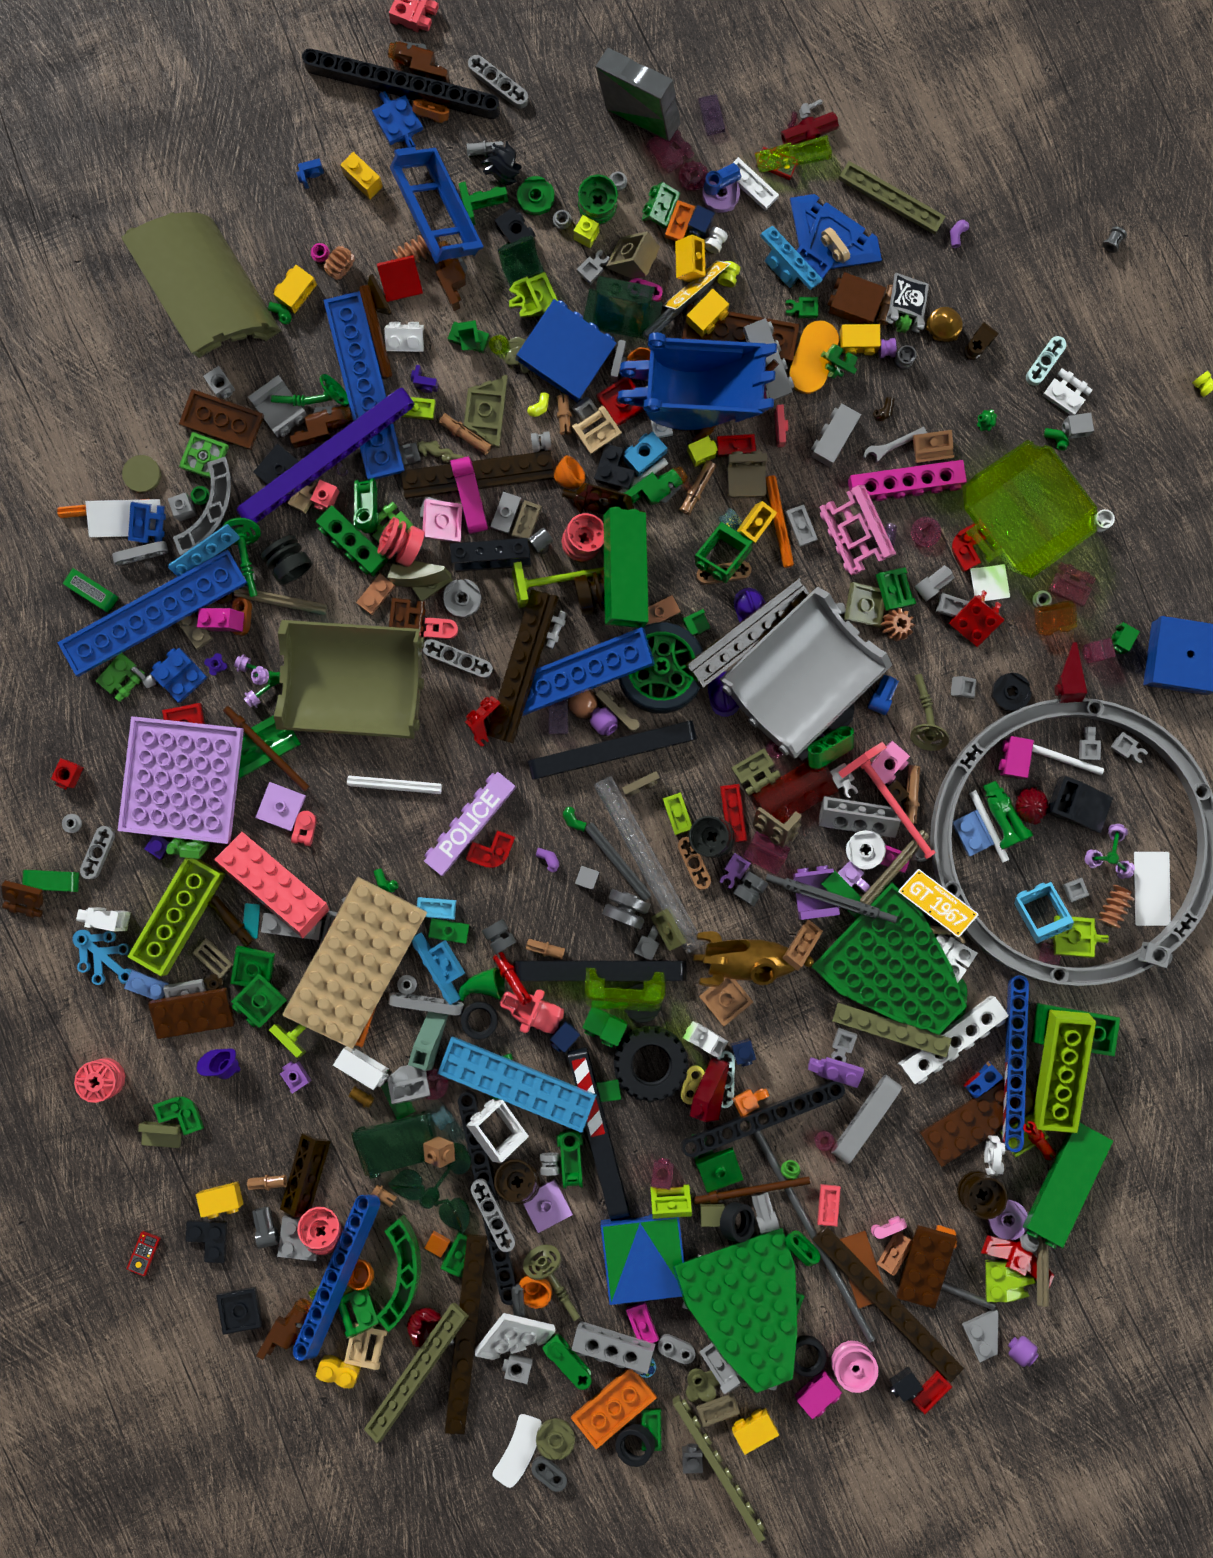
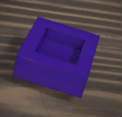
[144,835,170,859]

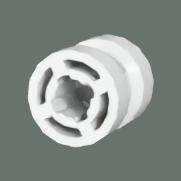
[705,227,728,254]
[1090,509,1115,532]

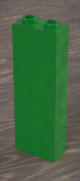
[603,507,649,628]
[1023,1122,1113,1249]

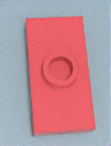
[774,404,788,447]
[817,1184,841,1227]

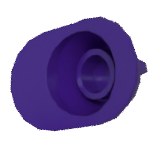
[734,588,765,622]
[708,672,739,717]
[197,1048,241,1079]

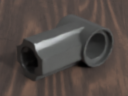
[528,527,553,554]
[252,1206,279,1249]

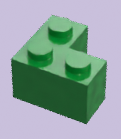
[582,1005,628,1047]

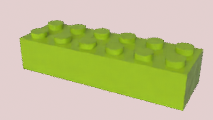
[127,858,226,976]
[1032,1010,1096,1133]

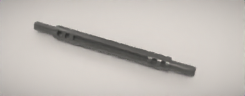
[765,874,898,924]

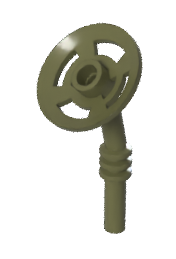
[910,673,949,751]
[523,1245,580,1321]

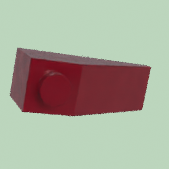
[1054,642,1087,703]
[690,1058,730,1122]

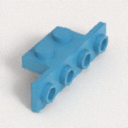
[760,226,822,290]
[168,524,240,577]
[412,933,465,1005]

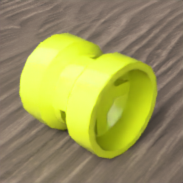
[717,261,741,288]
[1192,371,1213,398]

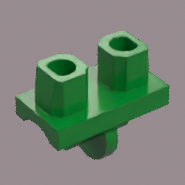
[821,344,858,379]

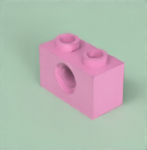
[865,741,910,785]

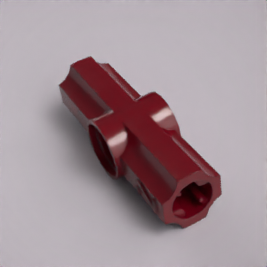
[781,112,839,148]

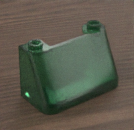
[351,1109,437,1179]

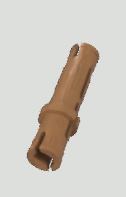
[439,413,492,455]
[679,460,717,515]
[904,765,921,824]

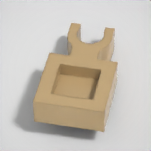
[288,481,318,514]

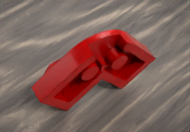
[952,521,989,572]
[466,830,516,868]

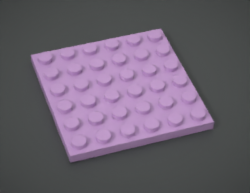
[118,716,244,844]

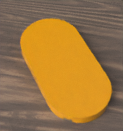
[789,321,839,394]

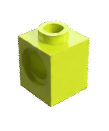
[574,215,599,248]
[687,436,718,467]

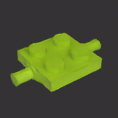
[1051,915,1109,958]

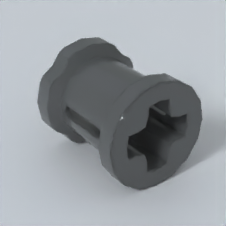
[1103,226,1127,253]

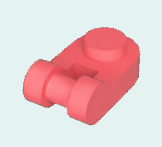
[424,618,458,639]
[291,811,316,846]

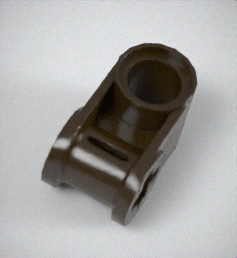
[964,322,999,360]

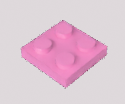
[423,499,462,543]

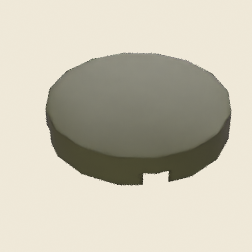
[122,455,161,493]
[536,1418,575,1460]

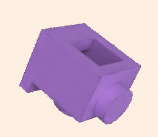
[280,1061,312,1093]

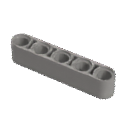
[831,1075,902,1164]

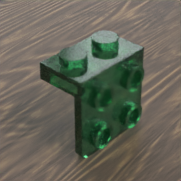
[498,236,544,288]

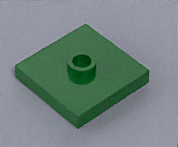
[230,946,276,987]
[696,1147,744,1193]

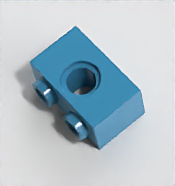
[624,431,667,476]

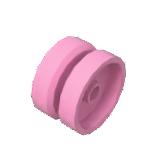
[831,1341,878,1393]

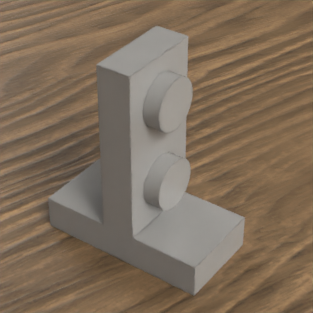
[699,1343,744,1394]

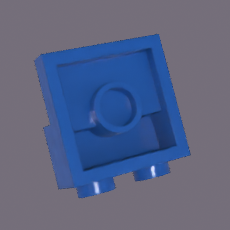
[150,648,208,703]

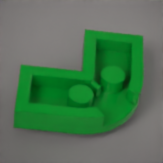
[153,1096,204,1135]

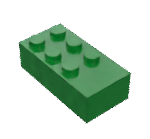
[1031,1003,1120,1057]

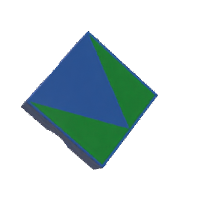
[601,1214,684,1305]

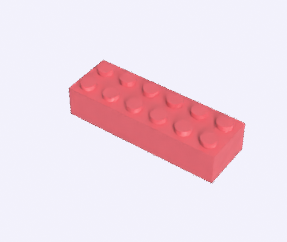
[214,832,330,938]

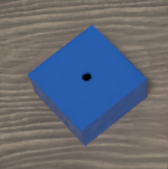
[1143,616,1213,695]

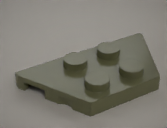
[464,375,508,448]

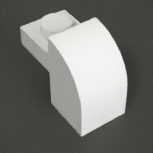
[683,1021,729,1058]

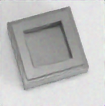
[1062,878,1089,902]

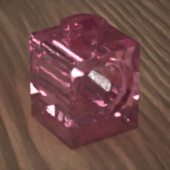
[1082,638,1116,664]
[650,1158,674,1190]

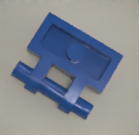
[128,501,166,543]

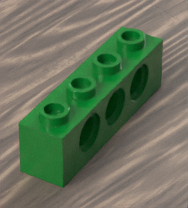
[316,505,389,577]

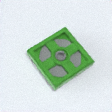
[179,432,229,479]

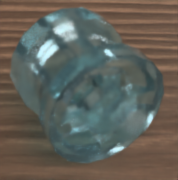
[718,508,742,529]
[431,1105,455,1131]

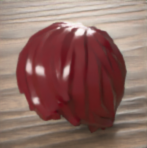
[1015,787,1049,825]
[407,1307,442,1348]

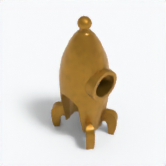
[693,931,814,987]

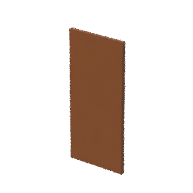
[840,1230,883,1308]

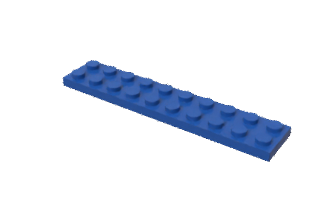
[324,291,405,481]
[57,549,247,677]

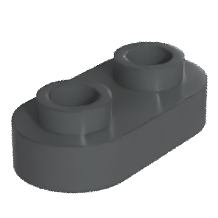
[532,1456,567,1492]

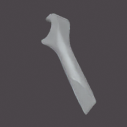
[863,427,927,463]

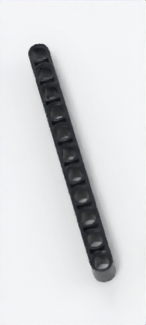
[302,48,500,119]
[458,1090,517,1305]

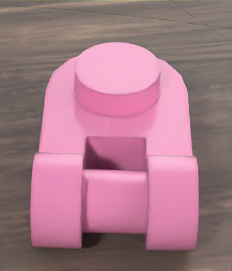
[871,1216,907,1239]

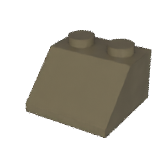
[606,231,660,279]

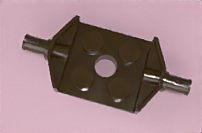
[562,483,645,514]

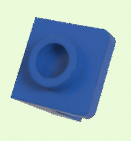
[296,158,324,189]

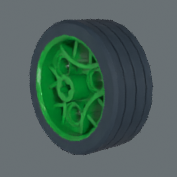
[618,622,703,714]

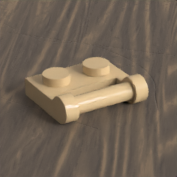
[571,405,622,455]
[344,1322,387,1370]

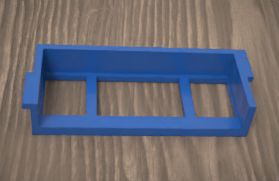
[390,147,484,264]

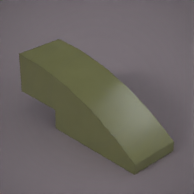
[387,561,452,587]

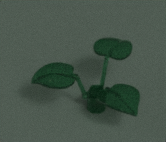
[388,1143,471,1234]

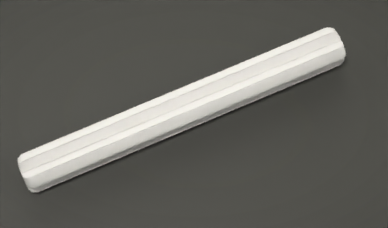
[347,776,442,794]

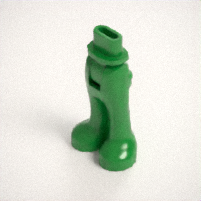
[983,781,1034,850]

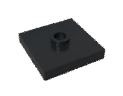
[253,443,299,484]
[216,1286,263,1335]

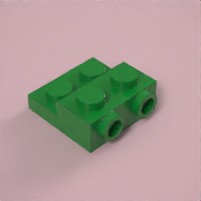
[231,972,287,1028]

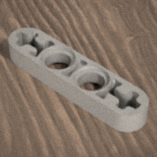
[468,55,529,109]
[423,639,493,679]
[388,992,464,1015]
[471,1179,516,1252]

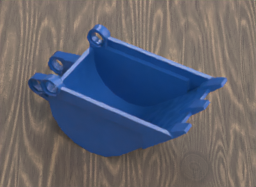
[618,332,777,430]

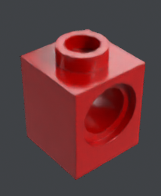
[51,758,84,789]

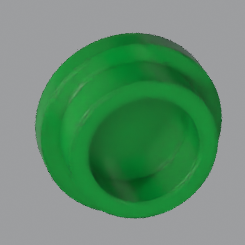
[191,486,210,505]

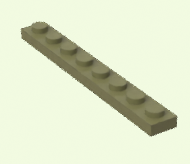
[364,1303,469,1443]
[673,1395,766,1543]

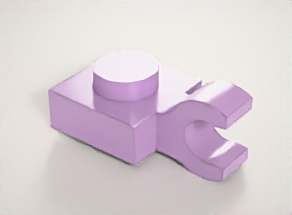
[838,861,870,893]

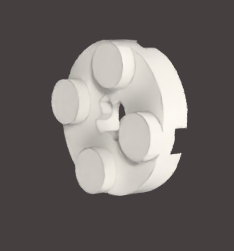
[846,830,886,869]
[984,1135,1005,1176]

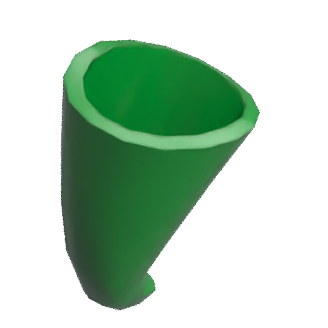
[459,967,505,1001]

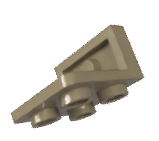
[727,451,767,497]
[753,807,802,848]

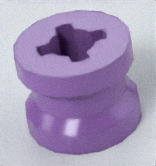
[878,338,896,358]

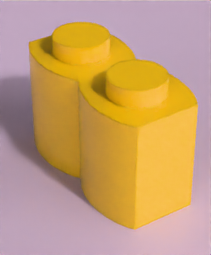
[316,1355,361,1388]

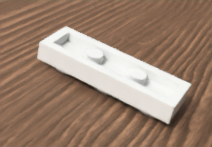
[733,157,779,211]

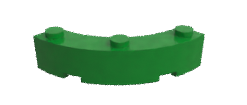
[376,1214,421,1332]

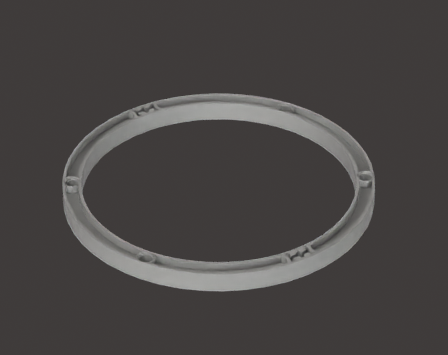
[930,698,1213,986]

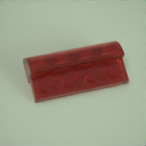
[752,761,839,824]

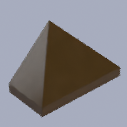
[368,274,392,315]

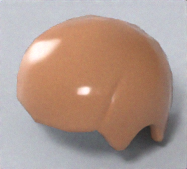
[568,690,598,719]

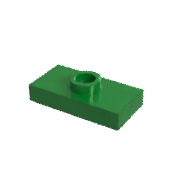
[428,918,470,944]

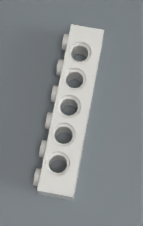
[898,996,1009,1084]

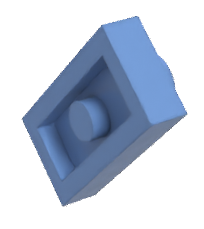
[124,969,169,1000]

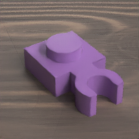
[719,853,751,889]

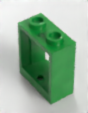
[695,522,753,583]

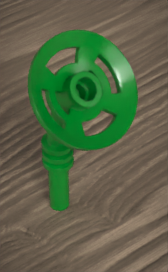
[271,374,349,407]
[222,518,261,597]

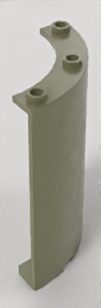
[121,212,281,358]
[274,620,424,739]

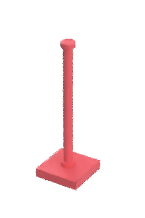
[838,742,936,859]

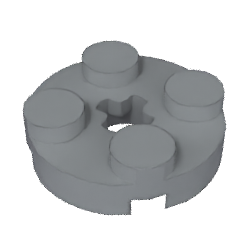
[443,579,482,618]

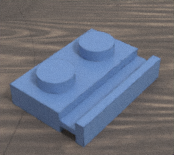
[952,810,994,856]

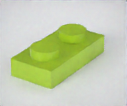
[401,397,436,420]
[663,793,692,835]

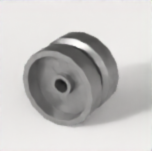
[602,889,651,929]

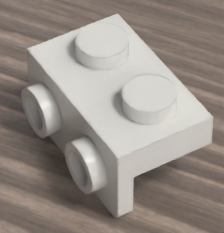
[384,321,424,352]

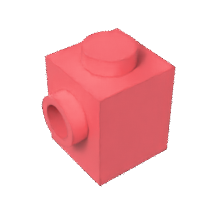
[310,479,340,512]

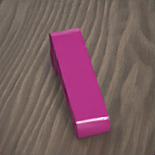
[450,456,488,534]

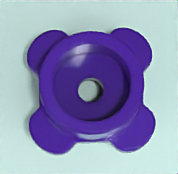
[204,653,227,676]

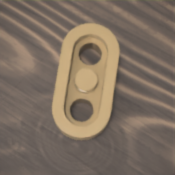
[821,227,850,263]

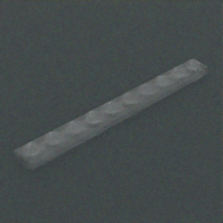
[594,776,704,954]

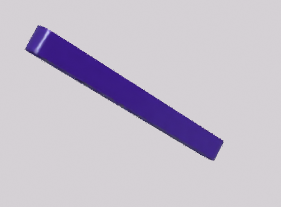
[236,388,415,523]

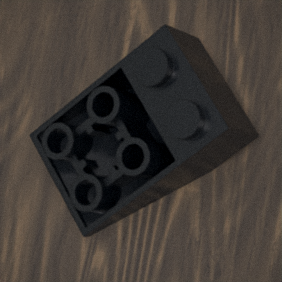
[1047,776,1113,833]

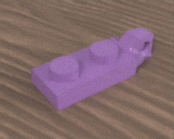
[808,1057,864,1088]

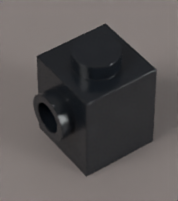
[889,1366,923,1402]

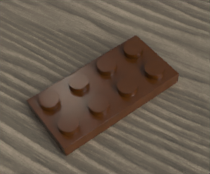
[179,389,264,450]
[148,988,235,1039]
[896,1225,957,1309]

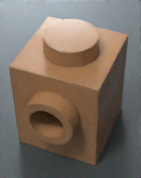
[423,1136,455,1168]

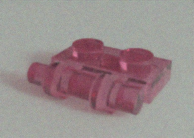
[647,129,694,174]
[1048,562,1096,607]

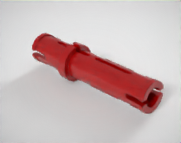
[493,952,532,1005]
[1023,1121,1056,1160]

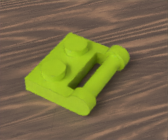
[650,1185,692,1219]

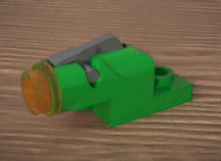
[624,466,688,505]

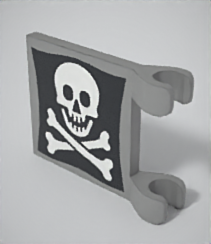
[886,273,929,333]

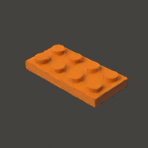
[571,1368,657,1449]

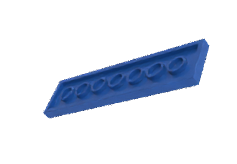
[522,627,655,716]

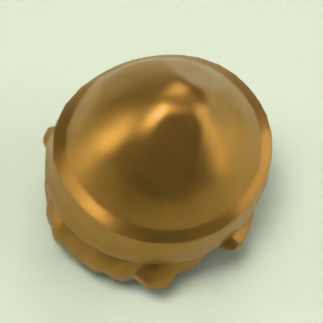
[926,307,963,342]

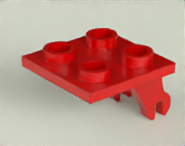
[949,590,1004,647]
[465,696,501,746]

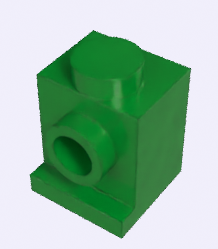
[1110,622,1140,654]

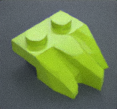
[509,272,558,317]
[985,1259,1035,1302]

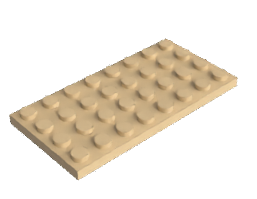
[283,876,427,1049]

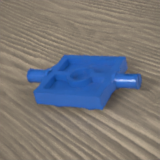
[372,91,423,148]

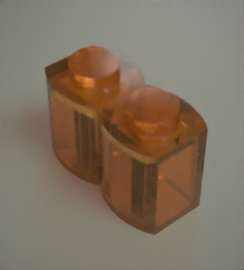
[1034,601,1077,636]

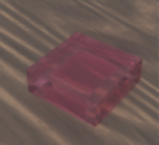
[1038,943,1061,966]

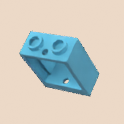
[1014,882,1074,944]

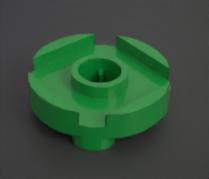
[517,176,555,215]

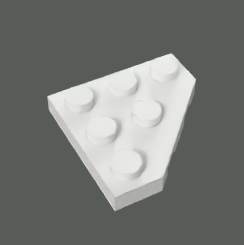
[475,1313,555,1360]

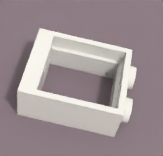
[333,1046,389,1090]
[466,1099,529,1163]

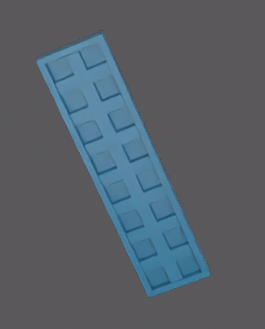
[438,1036,597,1133]

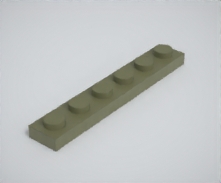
[838,161,946,235]
[832,1003,952,1058]

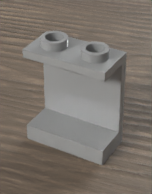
[248,375,308,438]

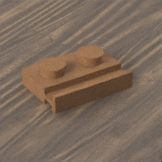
[913,430,954,463]

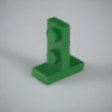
[458,182,508,225]

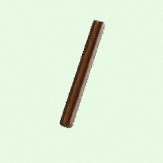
[359,285,392,379]

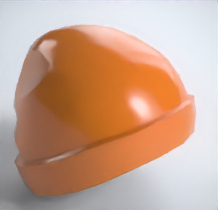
[554,455,585,489]
[519,1274,552,1309]

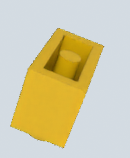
[340,152,383,200]
[675,235,706,283]
[273,265,317,314]
[686,289,729,337]
[840,324,881,355]
[737,501,777,544]
[196,1182,243,1219]
[732,1408,779,1455]

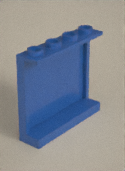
[515,299,617,403]

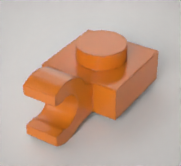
[732,1088,770,1116]

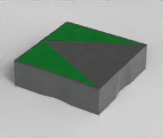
[595,48,681,142]

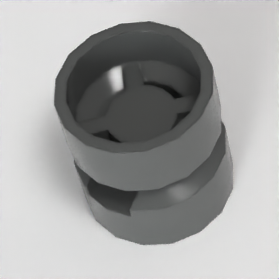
[733,871,768,907]
[482,919,517,955]

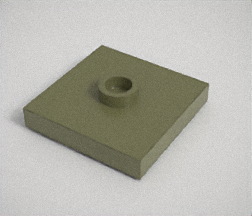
[844,582,885,628]

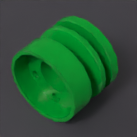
[578,174,618,225]

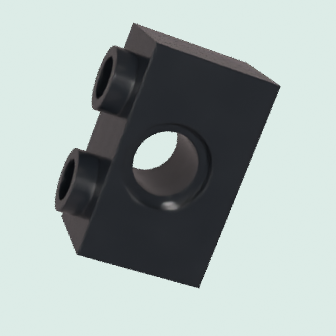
[495,208,536,257]

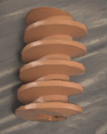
[392,235,432,263]
[1097,885,1135,928]

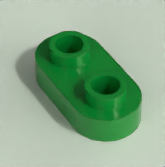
[786,1231,820,1267]

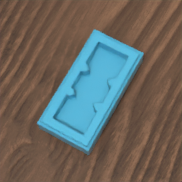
[417,897,457,920]

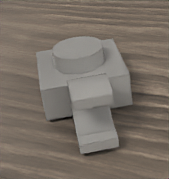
[1079,727,1101,760]
[634,925,660,961]

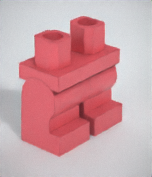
[389,0,439,33]

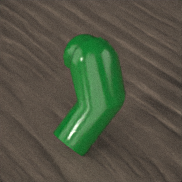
[268,302,292,324]
[1044,428,1069,451]

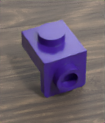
[411,365,439,393]

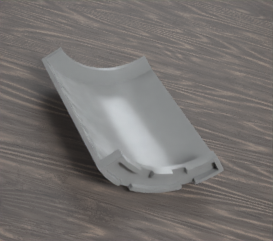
[719,587,892,758]

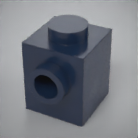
[687,205,715,239]
[550,1021,580,1053]
[730,1038,756,1067]

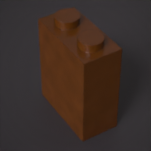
[828,272,886,324]

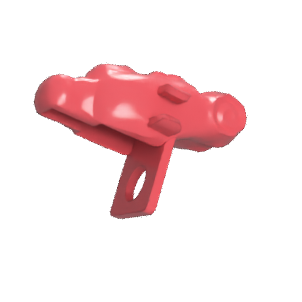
[500,989,564,1035]

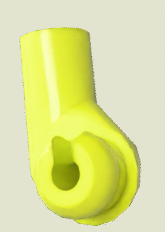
[527,393,550,417]

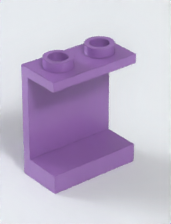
[793,865,840,920]

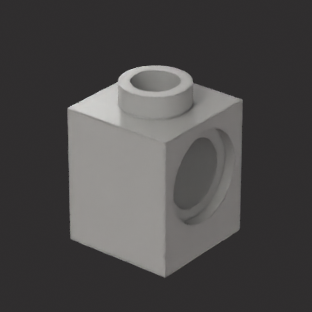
[203,366,235,399]
[1062,413,1094,439]
[168,492,197,522]
[1138,942,1172,968]
[502,1353,533,1384]

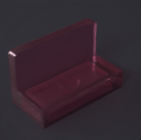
[743,831,791,874]

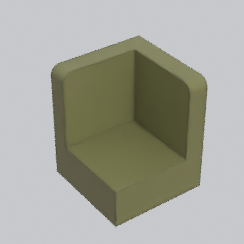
[700,1203,725,1227]

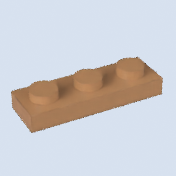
[782,919,823,971]

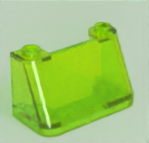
[584,968,665,1012]

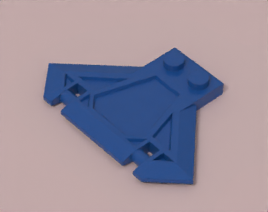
[790,194,882,285]

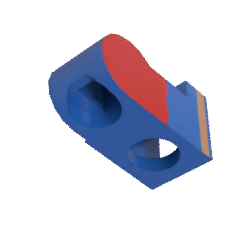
[964,1061,1003,1098]

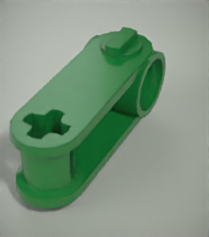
[353,478,379,533]
[557,1129,583,1189]
[542,1333,591,1390]

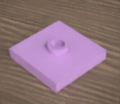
[255,782,306,831]
[523,1179,573,1233]

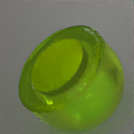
[489,334,509,355]

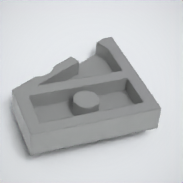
[962,1308,998,1362]

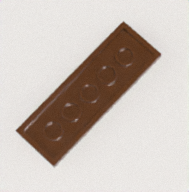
[682,304,799,363]
[919,1077,1035,1167]

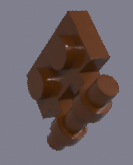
[389,598,426,633]
[1,880,43,918]

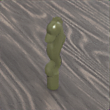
[417,441,464,463]

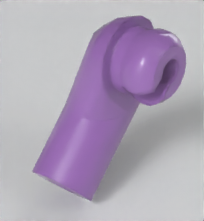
[950,220,969,248]
[535,848,559,872]

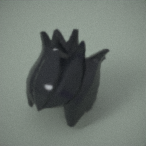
[481,141,522,185]

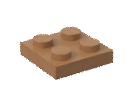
[699,978,753,1027]

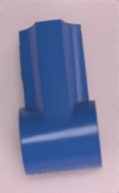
[703,163,742,196]
[867,675,899,716]

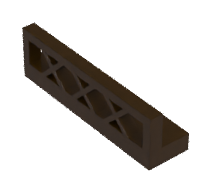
[280,1133,331,1217]

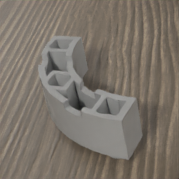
[173,457,231,555]

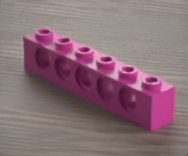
[848,460,967,504]

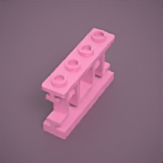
[819,485,896,575]

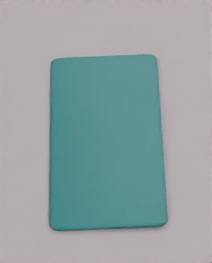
[243,903,260,939]

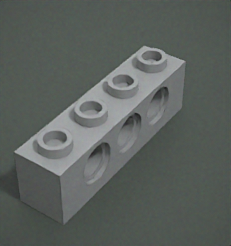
[819,796,901,838]
[572,1321,656,1374]

